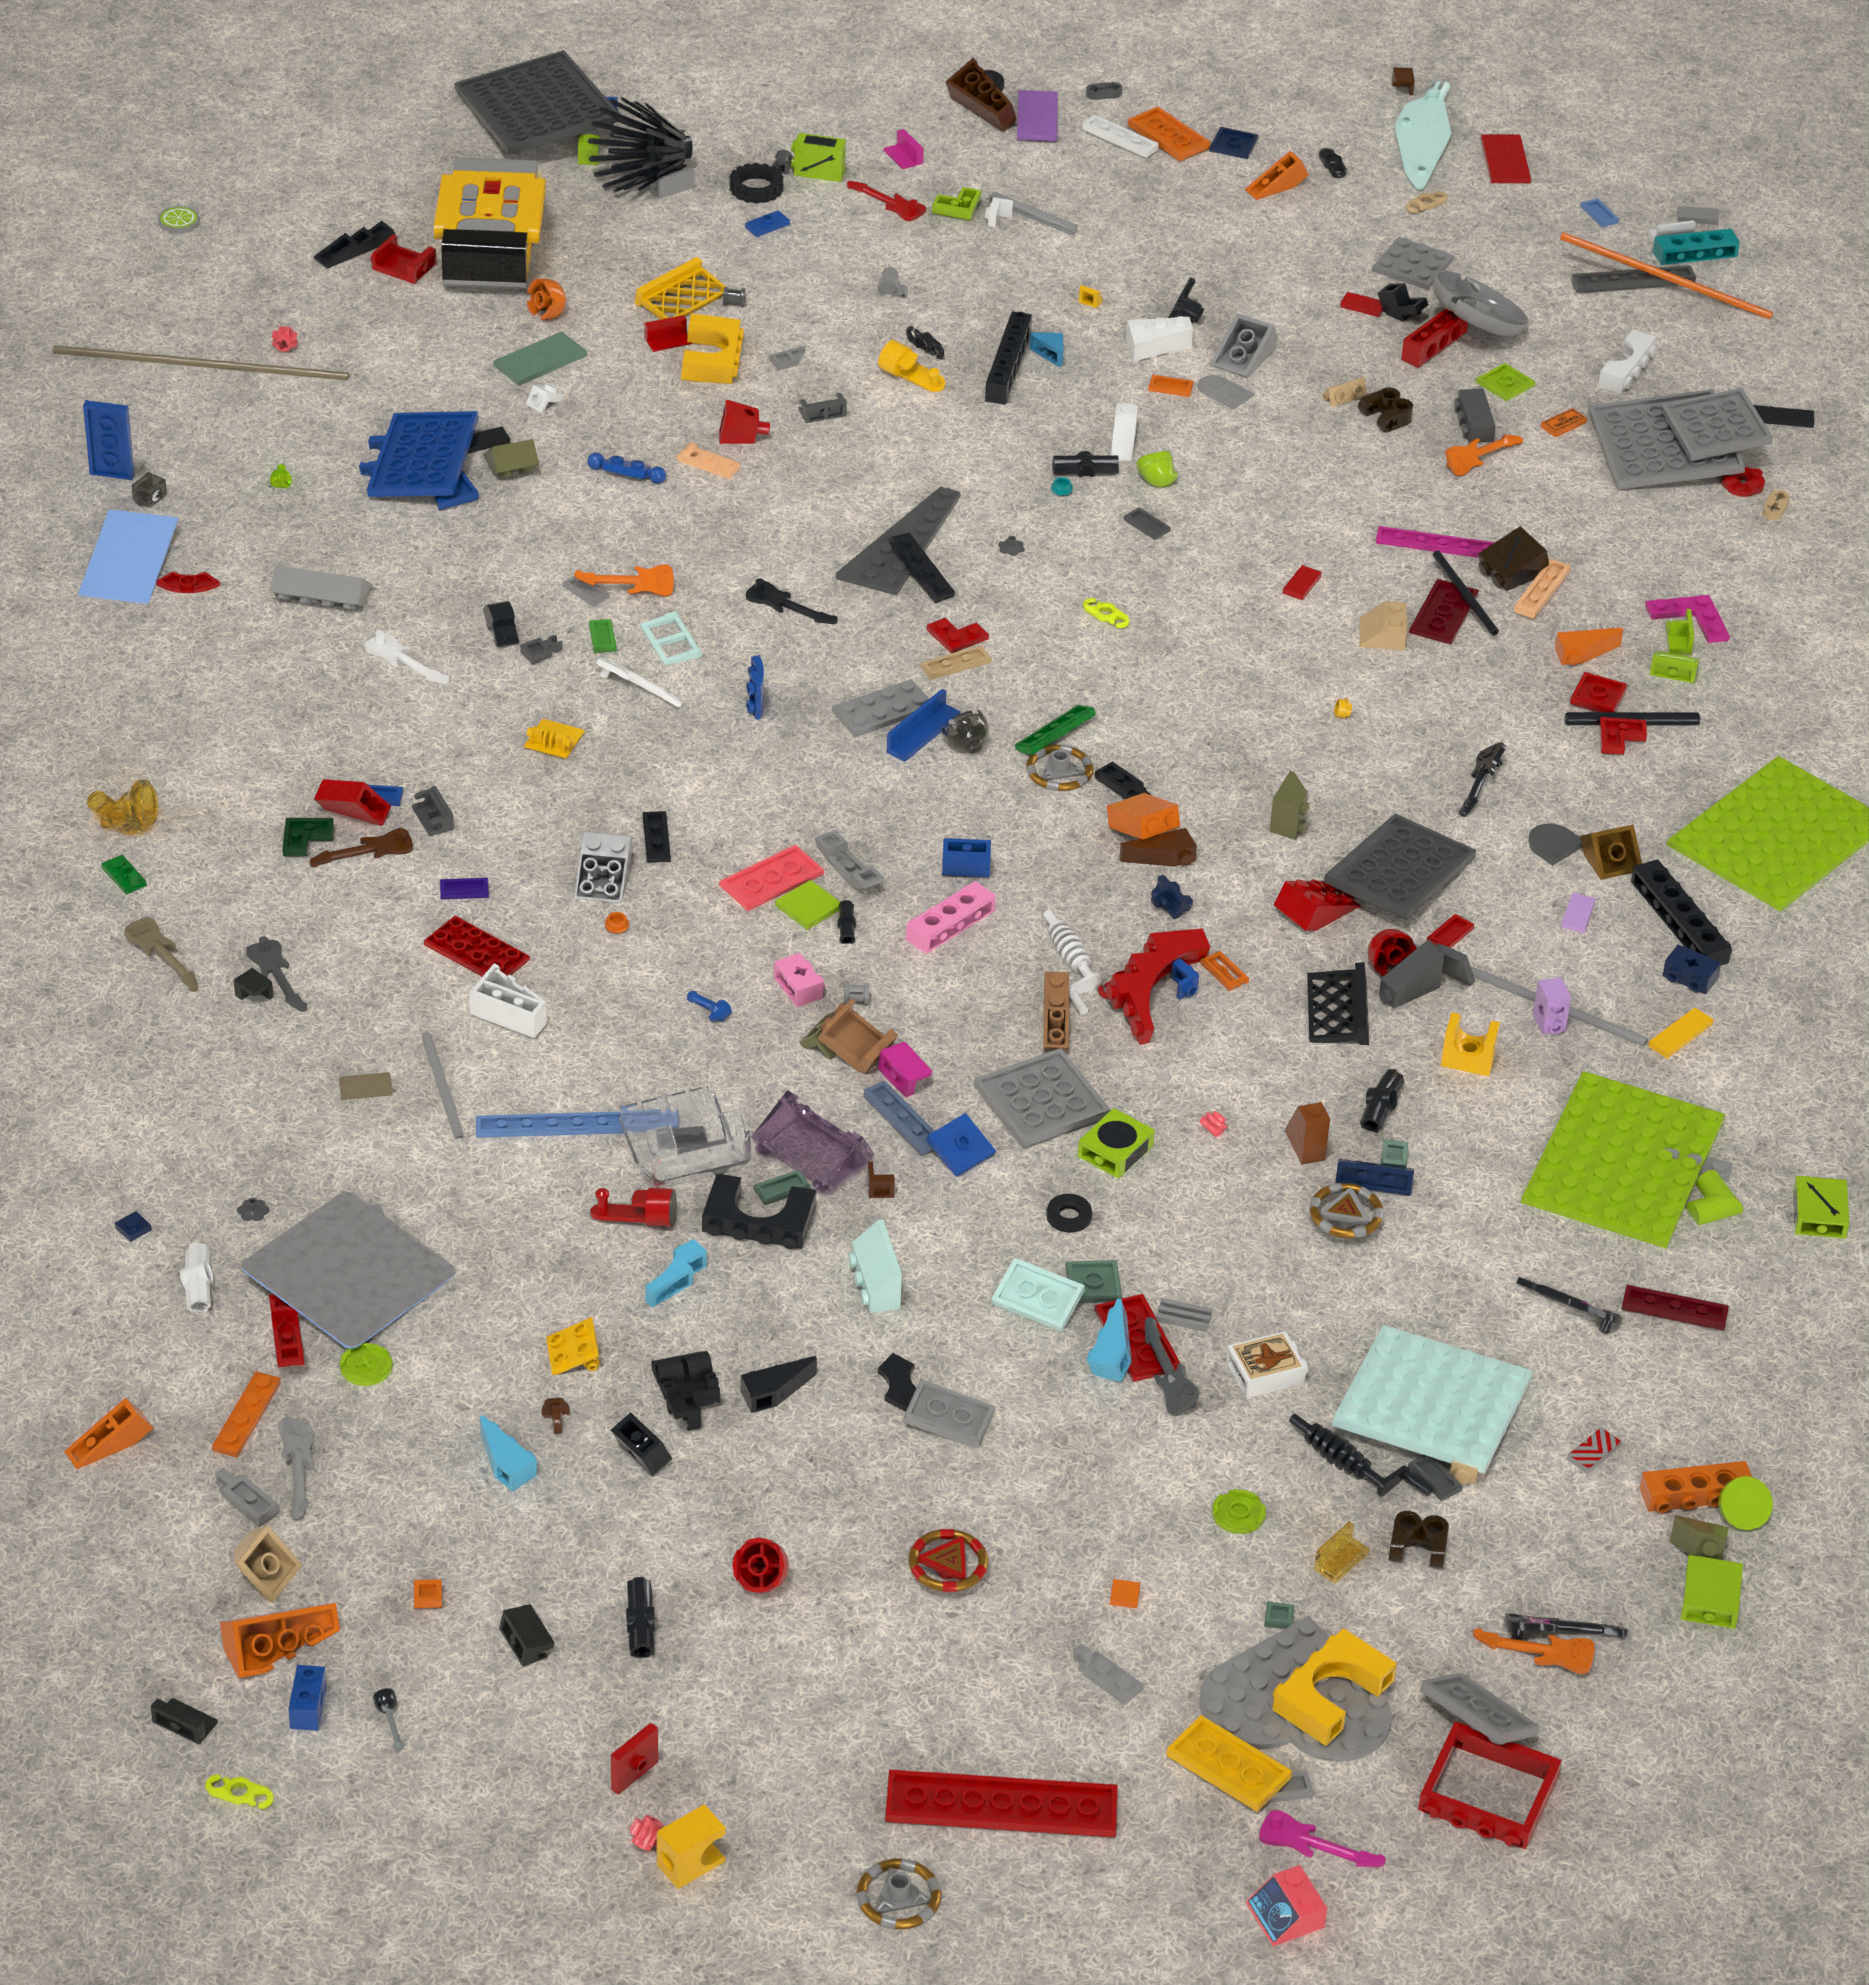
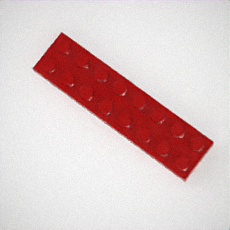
[885,1769,1118,1837]

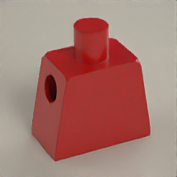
[719,400,770,444]

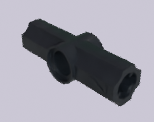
[1052,451,1119,478]

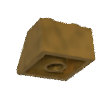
[1580,824,1642,880]

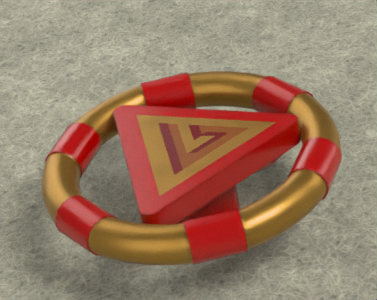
[908,1529,988,1592]

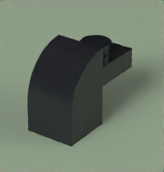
[1378,283,1429,322]
[483,601,519,647]

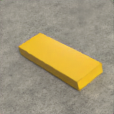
[1648,1007,1714,1059]

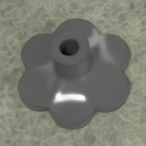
[998,536,1025,556]
[237,1198,270,1221]

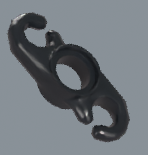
[1318,148,1347,178]
[906,326,944,359]

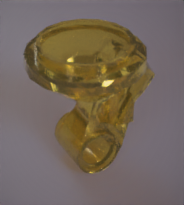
[87,779,158,835]

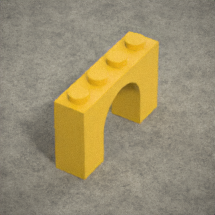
[681,313,744,384]
[1272,1628,1397,1746]

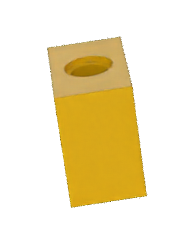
[1441,1012,1500,1076]
[657,1804,726,1889]

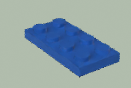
[83,400,135,480]

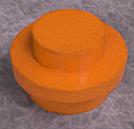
[605,912,629,933]

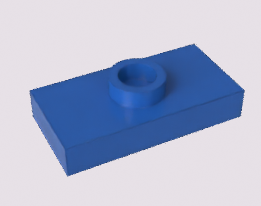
[745,210,790,237]

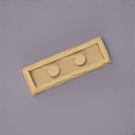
[921,646,992,680]

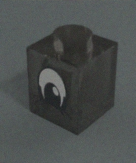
[132,472,167,508]

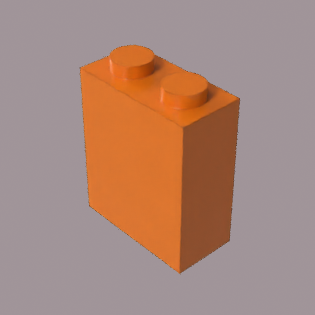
[1107,793,1180,840]

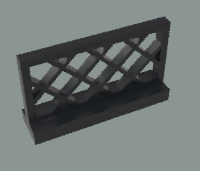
[1307,962,1369,1045]

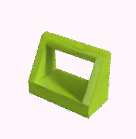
[1649,650,1700,684]

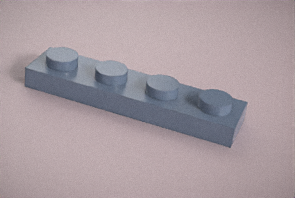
[864,1080,934,1155]

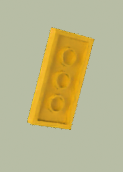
[1166,1715,1292,1812]

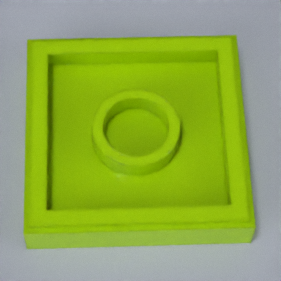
[1476,363,1536,402]
[775,880,840,930]

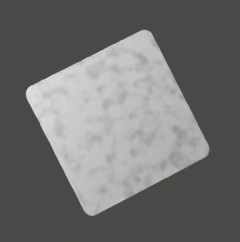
[242,1192,456,1349]

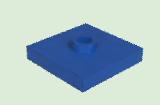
[926,1113,996,1177]

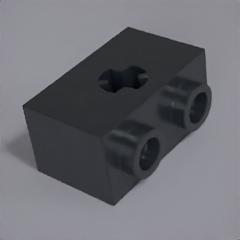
[611,1412,673,1476]

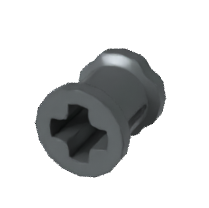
[772,150,793,175]
[723,287,746,307]

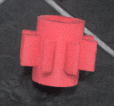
[271,325,298,352]
[629,1815,664,1851]

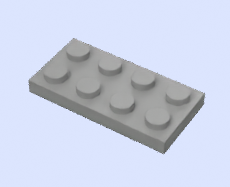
[832,679,929,737]
[1420,1673,1540,1745]

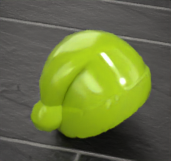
[1136,451,1178,487]

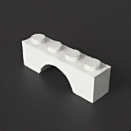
[1598,329,1657,394]

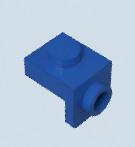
[1171,958,1199,1000]

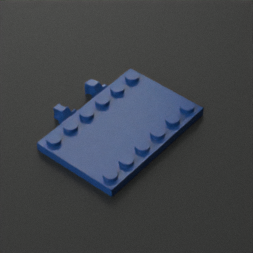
[359,411,479,498]

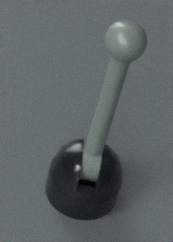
[373,1688,404,1751]

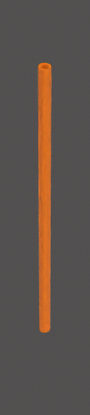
[1560,232,1773,319]

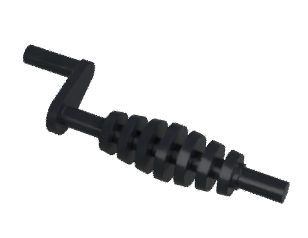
[1289,1414,1434,1497]

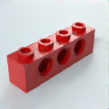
[1401,308,1468,368]

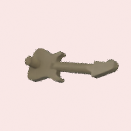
[124,917,198,992]

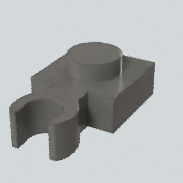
[520,635,562,664]

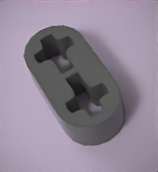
[1086,82,1123,100]

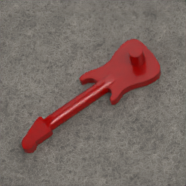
[847,181,926,221]

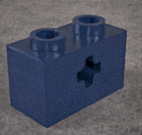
[1662,944,1722,995]

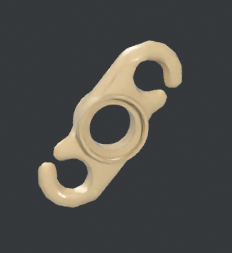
[1405,191,1448,214]

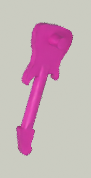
[1259,1810,1386,1867]

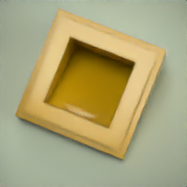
[1079,285,1103,308]

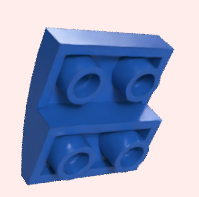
[746,655,764,720]

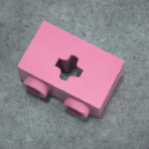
[774,953,825,1007]

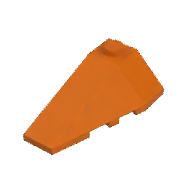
[220,1603,340,1678]

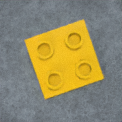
[524,718,585,759]
[546,1317,600,1375]

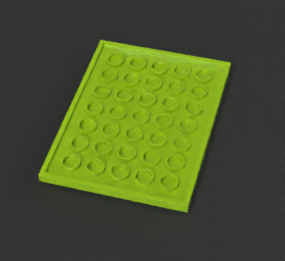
[1667,755,1869,912]
[1521,1071,1725,1249]

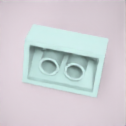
[848,1219,902,1313]

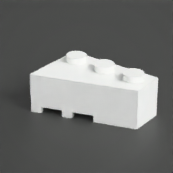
[1126,316,1193,364]
[469,963,547,1038]

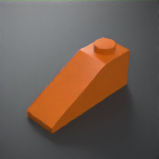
[1244,151,1309,200]
[1555,627,1623,665]
[64,1397,154,1469]

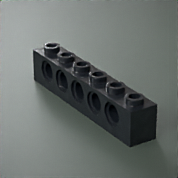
[985,311,1032,405]
[1631,859,1732,966]

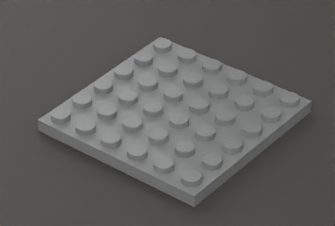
[1588,389,1745,490]

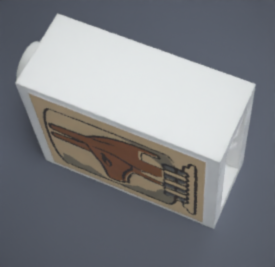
[1226,1331,1308,1398]

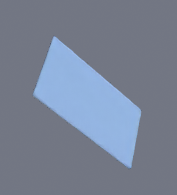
[77,509,178,604]

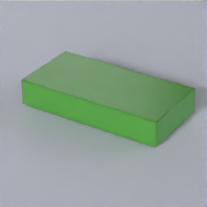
[589,619,617,653]

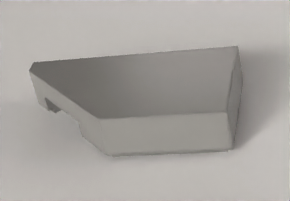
[769,346,805,371]

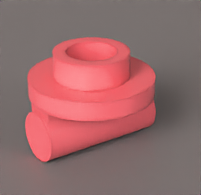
[1200,1111,1228,1137]

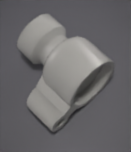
[878,267,908,298]

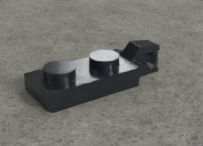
[1095,761,1151,799]

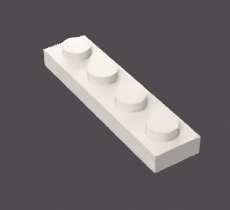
[1082,115,1159,158]

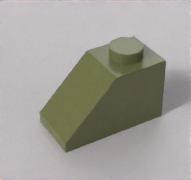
[1669,1515,1729,1560]

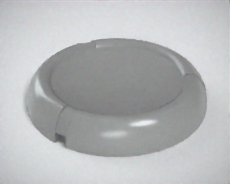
[1433,271,1529,337]

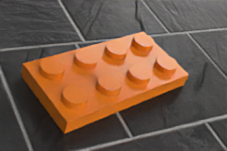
[1128,106,1210,161]

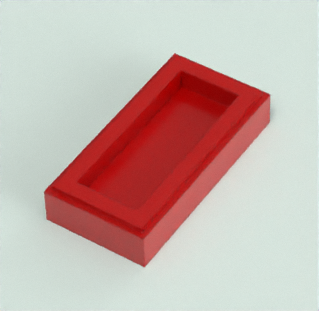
[1340,292,1383,317]
[1282,565,1322,601]
[1427,914,1475,948]

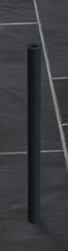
[1432,550,1499,636]

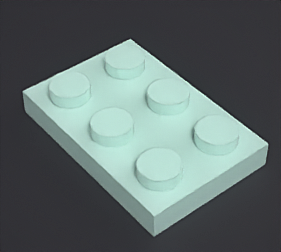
[991,1257,1085,1332]

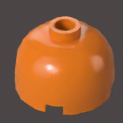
[527,278,566,320]

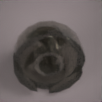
[942,710,989,754]

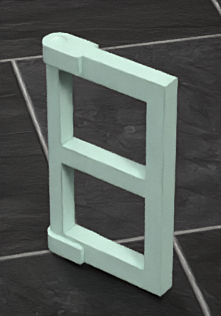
[640,611,703,666]

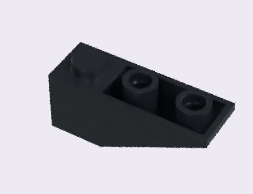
[740,1355,817,1413]

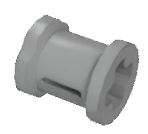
[844,982,869,1005]

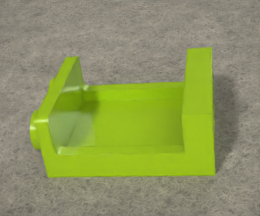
[1680,1555,1743,1629]

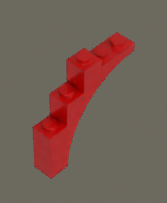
[1106,928,1211,1045]

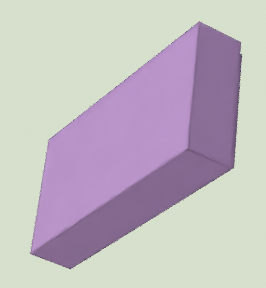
[1561,893,1596,933]

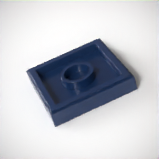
[1209,127,1259,159]

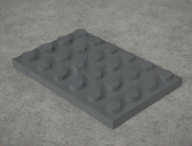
[1324,813,1476,920]

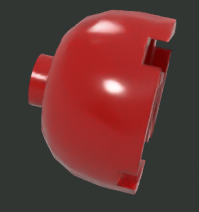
[1367,929,1417,976]
[732,1537,789,1593]

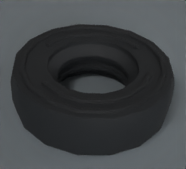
[1046,1193,1092,1233]

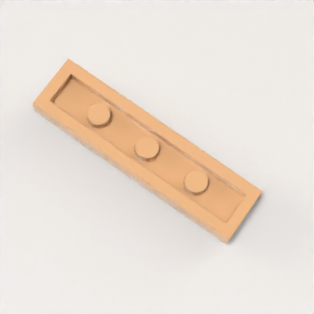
[1514,558,1571,619]

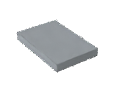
[903,1379,995,1448]

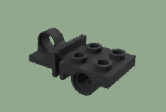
[651,1351,720,1431]

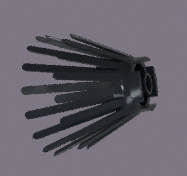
[588,97,693,193]

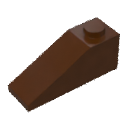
[1119,828,1197,867]

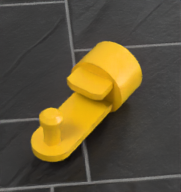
[878,339,946,392]

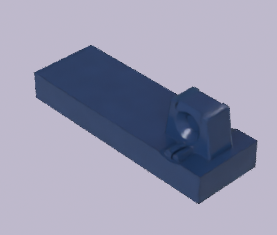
[1335,1158,1414,1196]

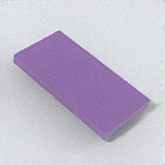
[1017,90,1058,141]

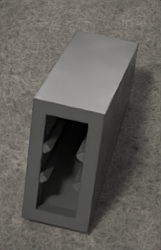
[1379,940,1444,1009]

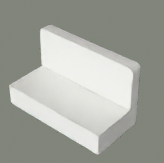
[1648,220,1696,243]

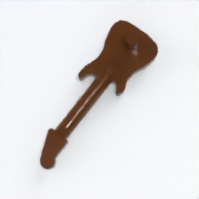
[310,828,413,868]

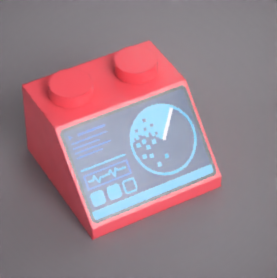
[1246,1865,1327,1946]

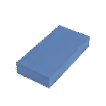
[1580,198,1619,228]

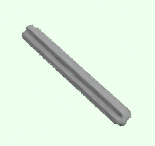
[989,192,1078,235]

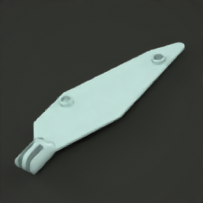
[1394,80,1451,190]

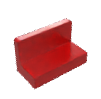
[644,315,692,352]

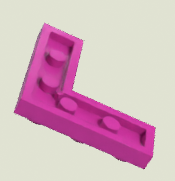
[1645,595,1730,643]

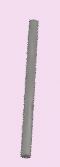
[422,1033,464,1140]

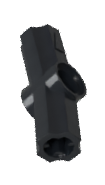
[1360,1069,1405,1133]
[626,1577,655,1658]

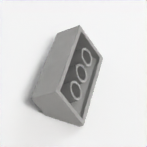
[271,565,372,611]

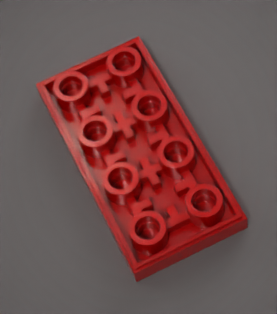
[423,915,530,977]

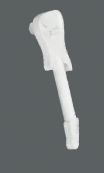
[364,630,449,684]
[596,657,683,707]

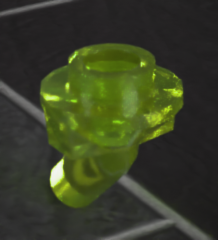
[270,464,292,488]

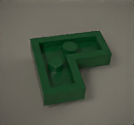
[282,818,334,856]

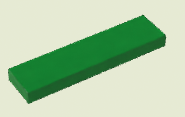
[1015,705,1096,755]

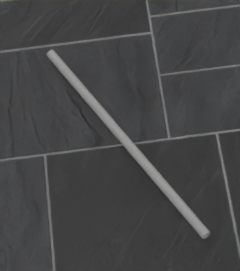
[1414,943,1648,1046]

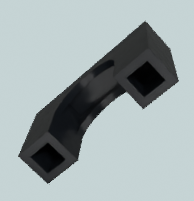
[702,1173,817,1249]

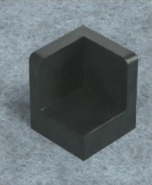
[234,968,273,1000]

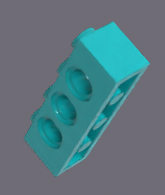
[1653,228,1740,265]

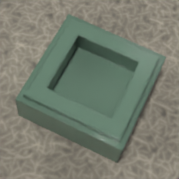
[1264,1601,1294,1629]

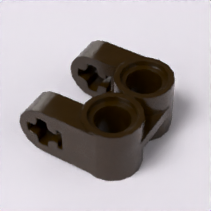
[1358,387,1413,433]
[1388,1511,1449,1569]

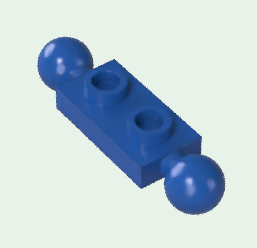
[587,452,666,484]

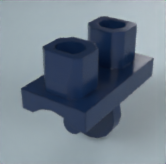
[1150,875,1193,919]

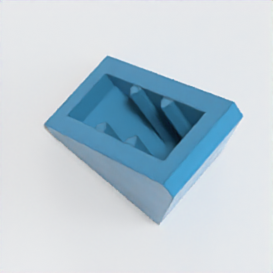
[1029,332,1063,367]

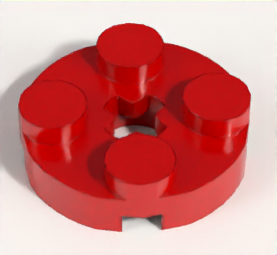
[1721,467,1765,497]

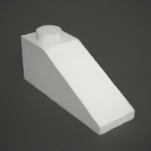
[1111,403,1138,462]

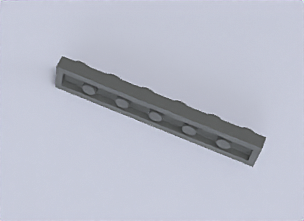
[1571,265,1696,292]

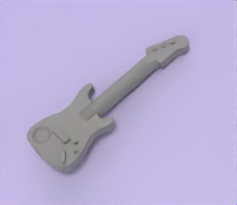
[278,1417,314,1520]

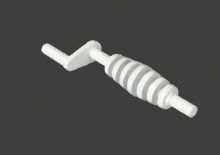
[1043,910,1103,1015]

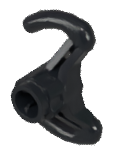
[1168,277,1205,323]

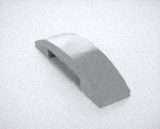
[815,830,884,889]

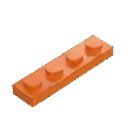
[212,1371,281,1458]

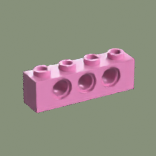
[906,881,996,954]

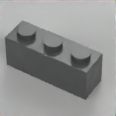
[1454,389,1496,443]

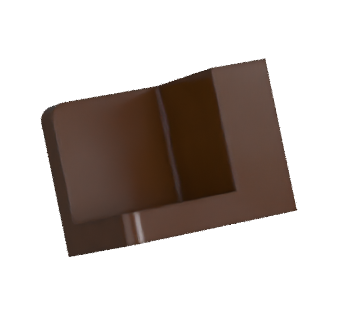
[1391,67,1415,95]
[867,1161,895,1198]

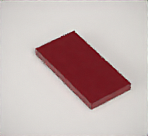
[1409,579,1479,645]

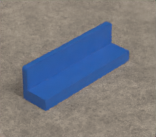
[886,689,961,762]

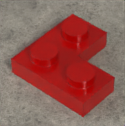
[926,618,989,654]
[1599,717,1647,755]

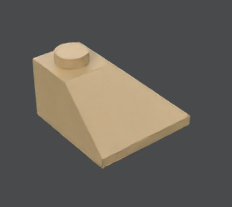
[234,1525,302,1602]

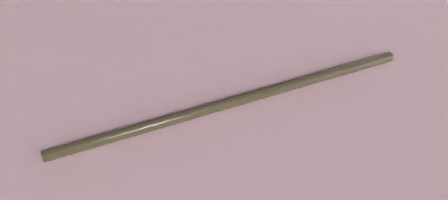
[53,345,349,380]

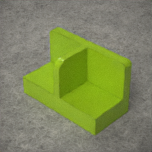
[1665,609,1694,655]

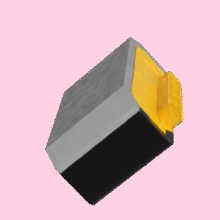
[434,157,546,290]

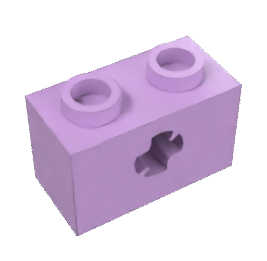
[1533,977,1571,1034]

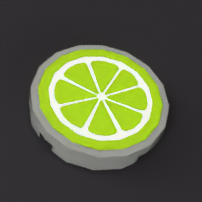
[158,206,200,234]

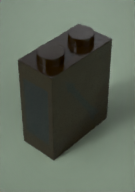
[1478,526,1549,591]

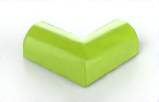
[932,187,982,220]
[1686,1170,1743,1226]

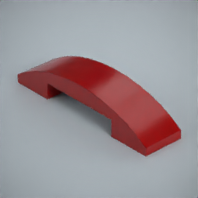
[269,1294,305,1367]

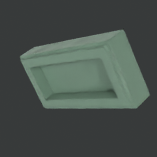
[753,1170,811,1206]

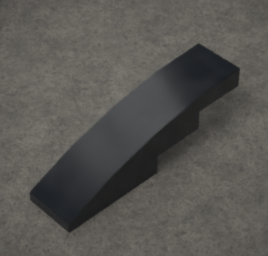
[313,220,396,269]

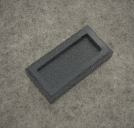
[1124,507,1171,540]
[1408,1455,1463,1501]

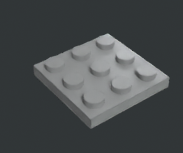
[1372,237,1454,290]

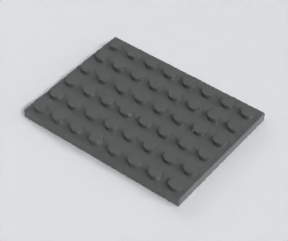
[454,50,620,155]

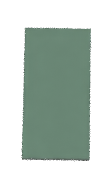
[493,331,587,386]

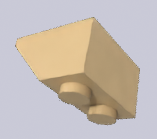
[1359,601,1407,650]

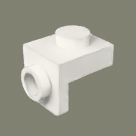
[985,197,1013,227]
[526,383,564,413]

